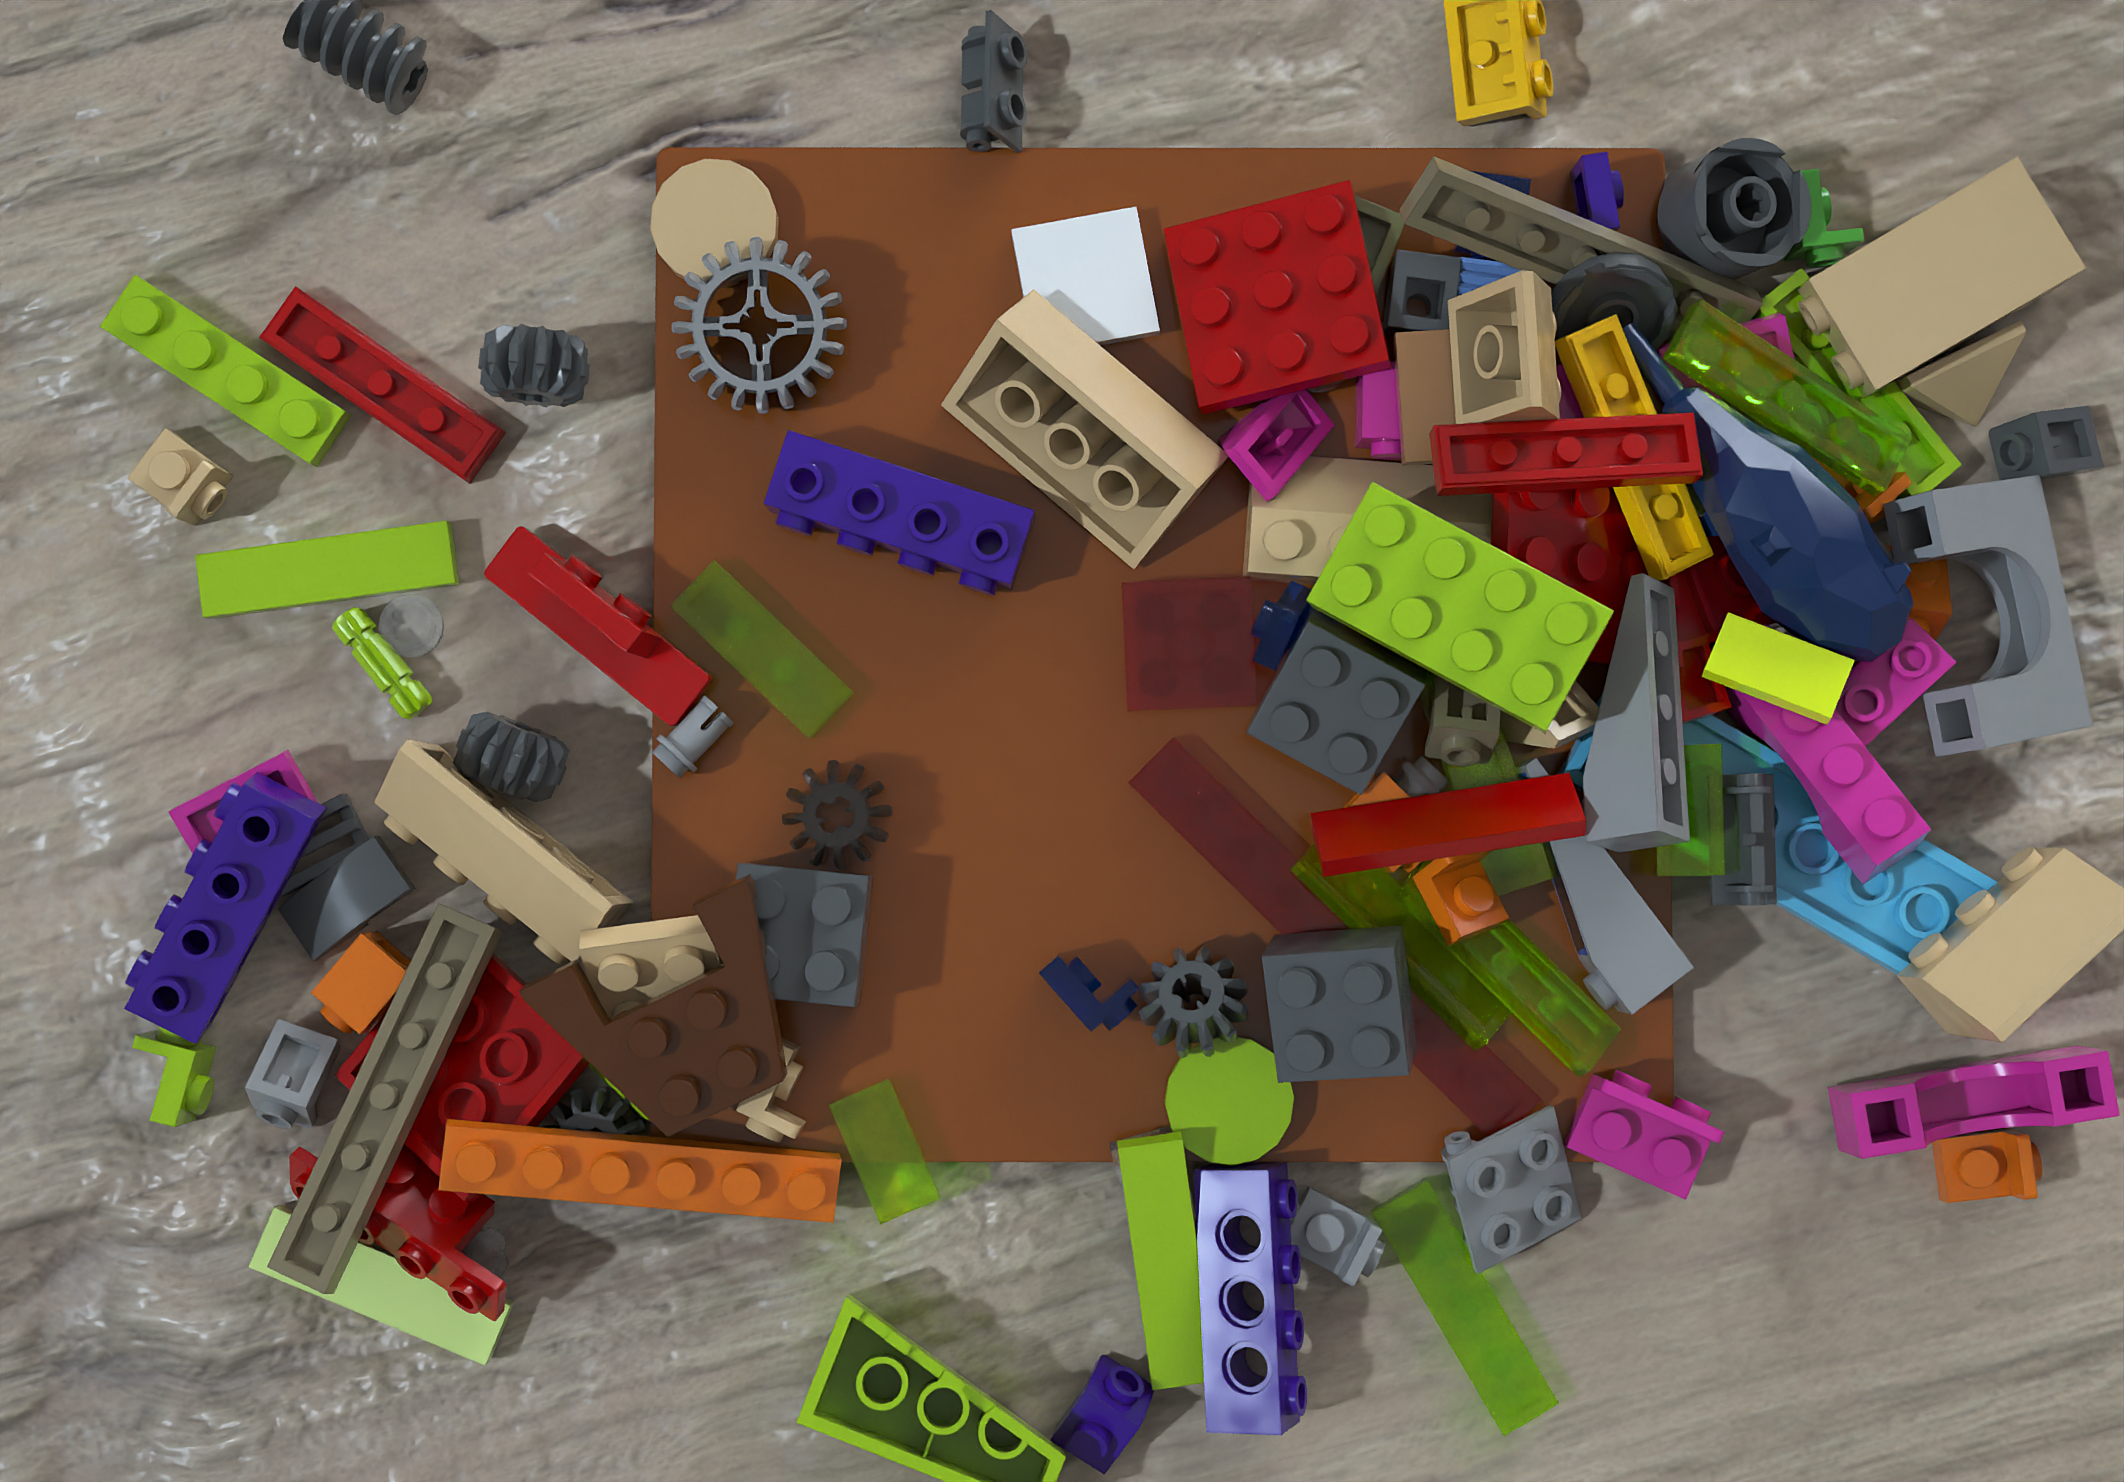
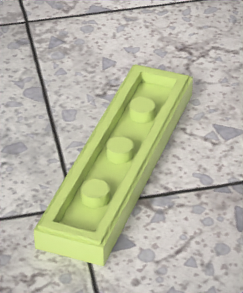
[249,1205,515,1365]

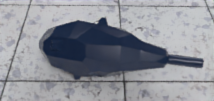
[1623,322,1914,662]

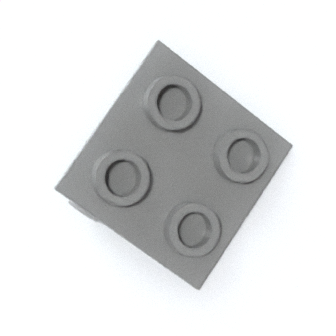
[1441,1105,1582,1274]

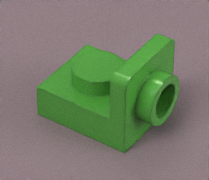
[1784,169,1864,268]

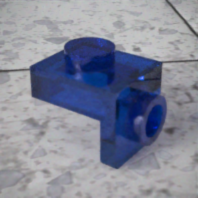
[1251,580,1313,671]

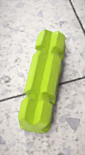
[332,607,432,720]

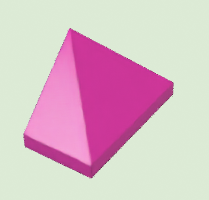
[1218,389,1335,502]

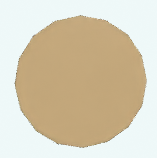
[650,159,779,288]

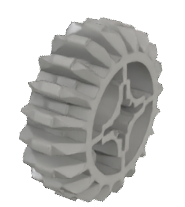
[671,237,847,413]

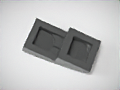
[278,836,416,961]

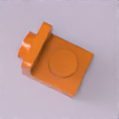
[1412,850,1509,946]
[1932,1128,2043,1203]

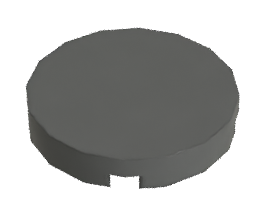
[1551,252,1677,351]

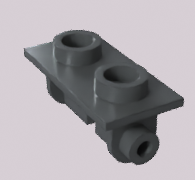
[960,10,1028,153]
[1708,773,1777,906]

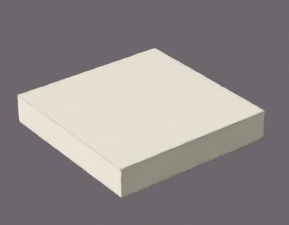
[1011,207,1160,346]

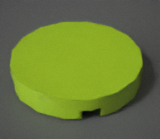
[1164,1036,1294,1166]

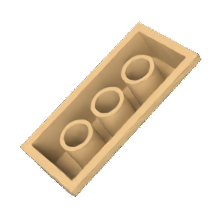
[941,289,1229,569]
[1242,456,1493,585]
[374,739,634,965]

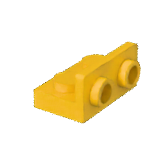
[1443,0,1553,127]

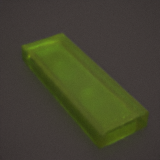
[670,560,855,739]

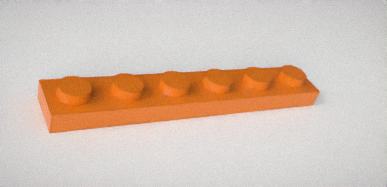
[438,1119,842,1223]

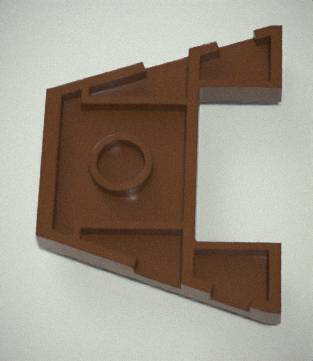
[519,874,787,1137]

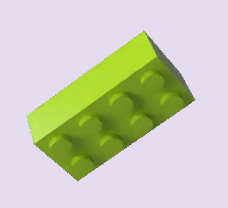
[1306,482,1614,734]

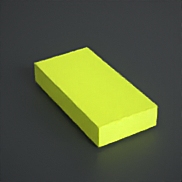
[1702,612,1855,725]

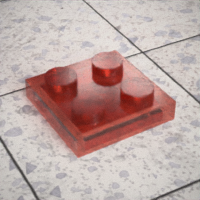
[1121,577,1257,712]

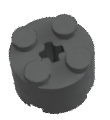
[1657,138,1811,280]

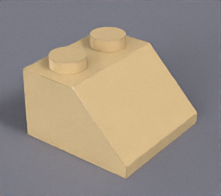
[1448,270,1561,424]

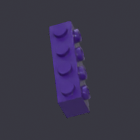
[763,430,1035,596]
[124,772,327,1044]

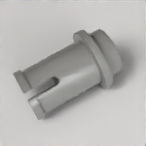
[652,696,734,778]

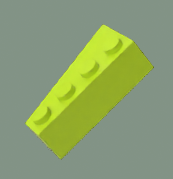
[796,1294,1066,1482]

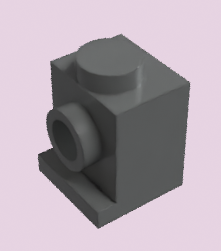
[1383,249,1462,337]

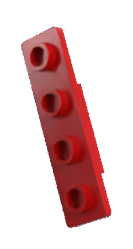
[484,526,712,726]
[289,1144,507,1321]

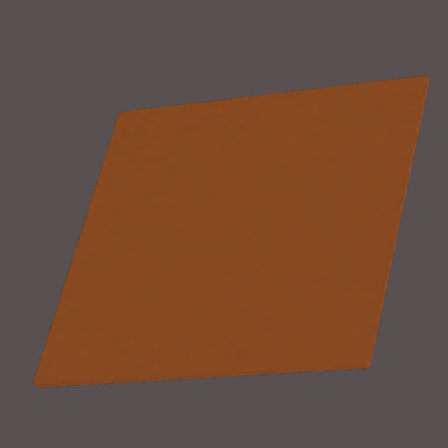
[649,147,1674,1162]

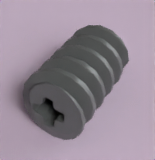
[282,0,428,115]

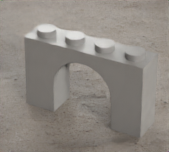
[1883,475,2093,757]

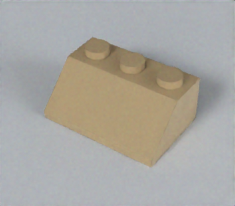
[1897,847,2124,1043]

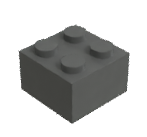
[1246,608,1428,795]
[736,863,874,1007]
[1262,925,1417,1083]

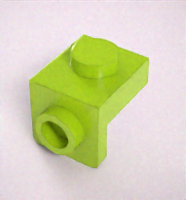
[132,1026,216,1127]

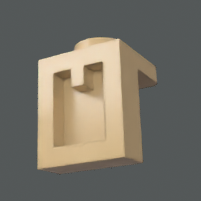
[127,428,233,526]
[736,1037,806,1142]

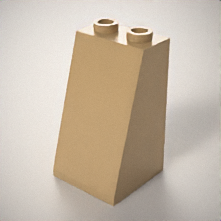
[1798,156,2086,399]

